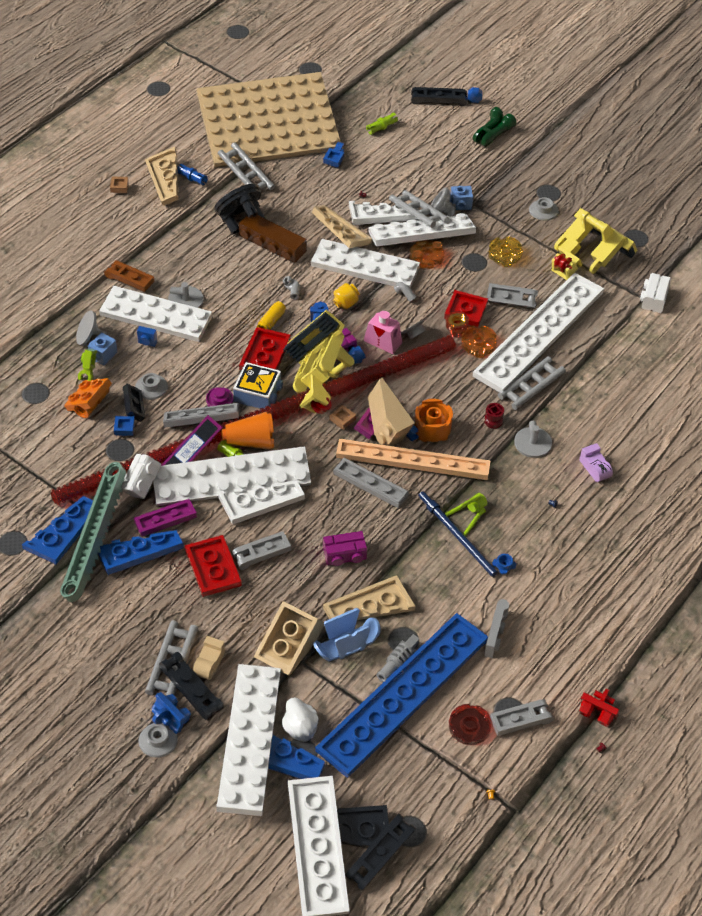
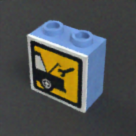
[233,362,283,411]

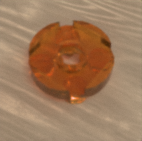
[410,240,445,269]
[461,325,497,359]

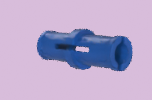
[177,164,208,185]

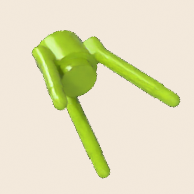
[445,493,488,537]

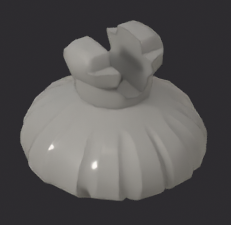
[429,187,456,216]

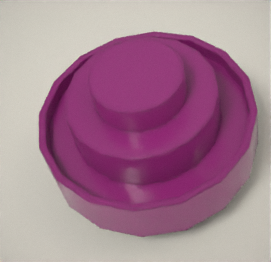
[206,387,234,407]

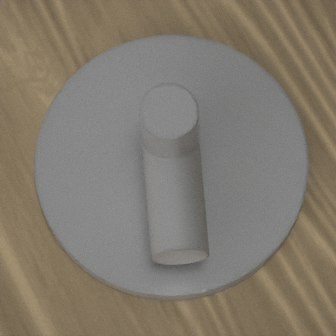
[168,282,204,308]
[76,311,107,346]
[514,421,552,458]

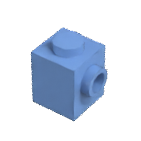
[450,186,473,210]
[88,332,117,365]

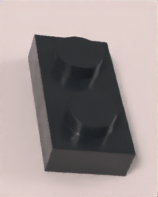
[122,383,146,422]

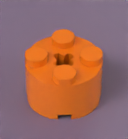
[414,399,453,442]

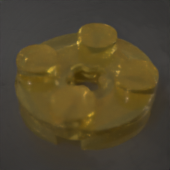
[488,237,523,267]

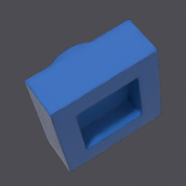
[137,326,158,347]
[114,416,135,436]

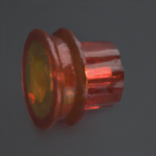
[446,311,469,338]

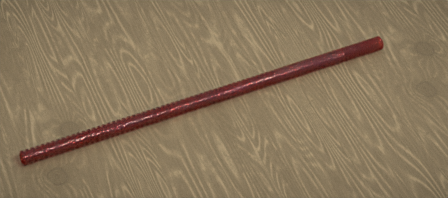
[51,335,456,506]

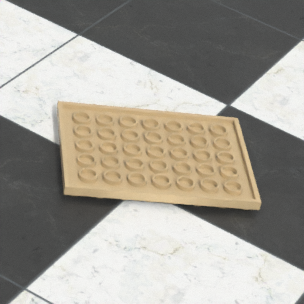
[197,72,341,168]

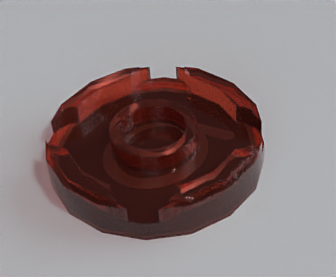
[448,704,492,745]

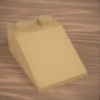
[368,378,414,446]
[254,601,324,676]

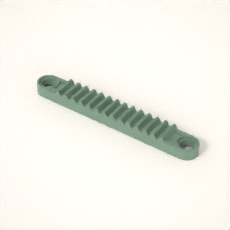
[60,462,126,602]

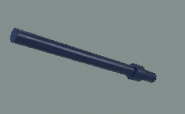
[418,491,497,577]

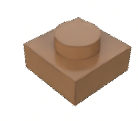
[110,177,129,193]
[330,405,356,430]

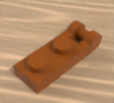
[104,260,155,292]

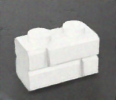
[640,273,671,313]
[121,454,161,499]

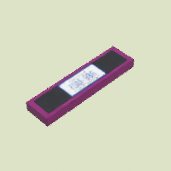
[161,415,222,466]

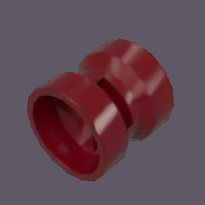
[484,403,504,429]

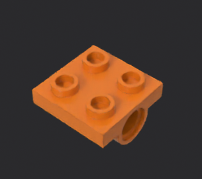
[64,378,112,418]

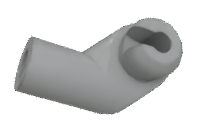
[283,276,300,300]
[394,282,417,302]

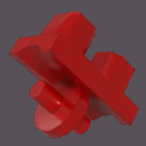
[579,688,619,727]

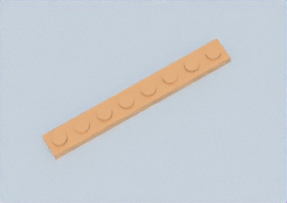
[336,439,490,480]

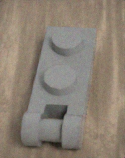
[487,283,538,309]
[232,531,291,570]
[484,599,509,658]
[490,699,554,736]

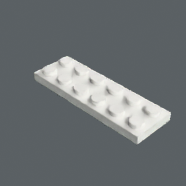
[369,213,476,246]
[311,239,420,288]
[99,286,212,342]
[288,776,349,916]

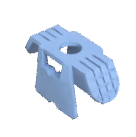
[313,608,380,662]

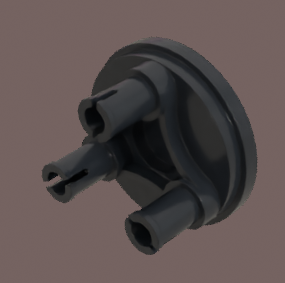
[214,183,266,235]

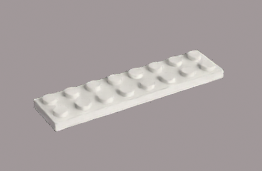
[153,446,311,506]
[217,664,281,816]

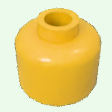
[333,283,360,309]

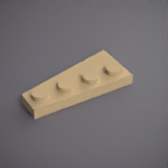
[145,146,179,206]
[312,205,372,248]
[323,575,415,620]

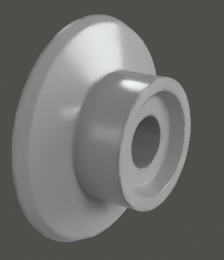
[529,197,559,221]
[401,317,427,339]
[135,373,168,400]
[138,723,178,758]

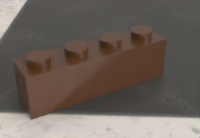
[239,215,307,263]

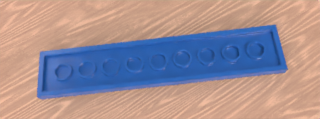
[315,613,488,778]

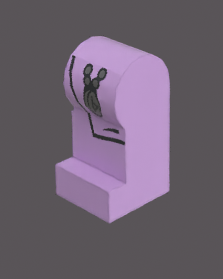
[579,443,613,482]

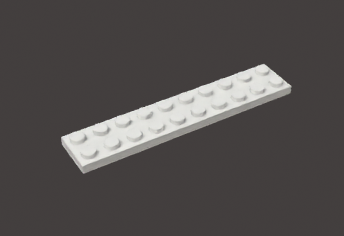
[473,273,604,392]

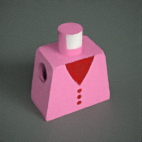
[364,311,402,354]

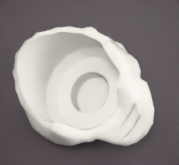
[282,697,319,742]

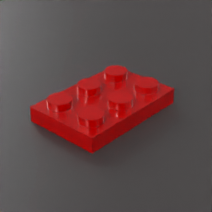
[239,327,291,370]
[185,535,242,597]

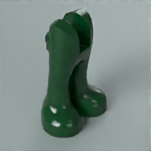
[472,107,517,146]

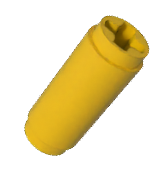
[257,301,286,330]

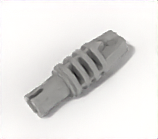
[376,634,419,682]

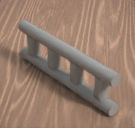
[217,142,275,194]
[389,190,449,228]
[498,356,566,410]
[145,620,198,696]

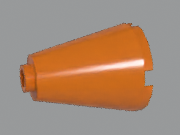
[221,412,274,450]

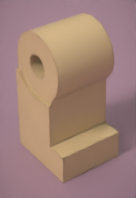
[193,636,225,680]

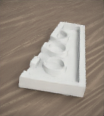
[349,201,419,225]
[217,480,305,525]

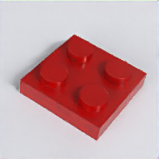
[444,290,488,327]

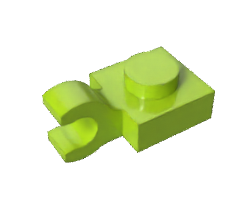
[78,349,97,381]

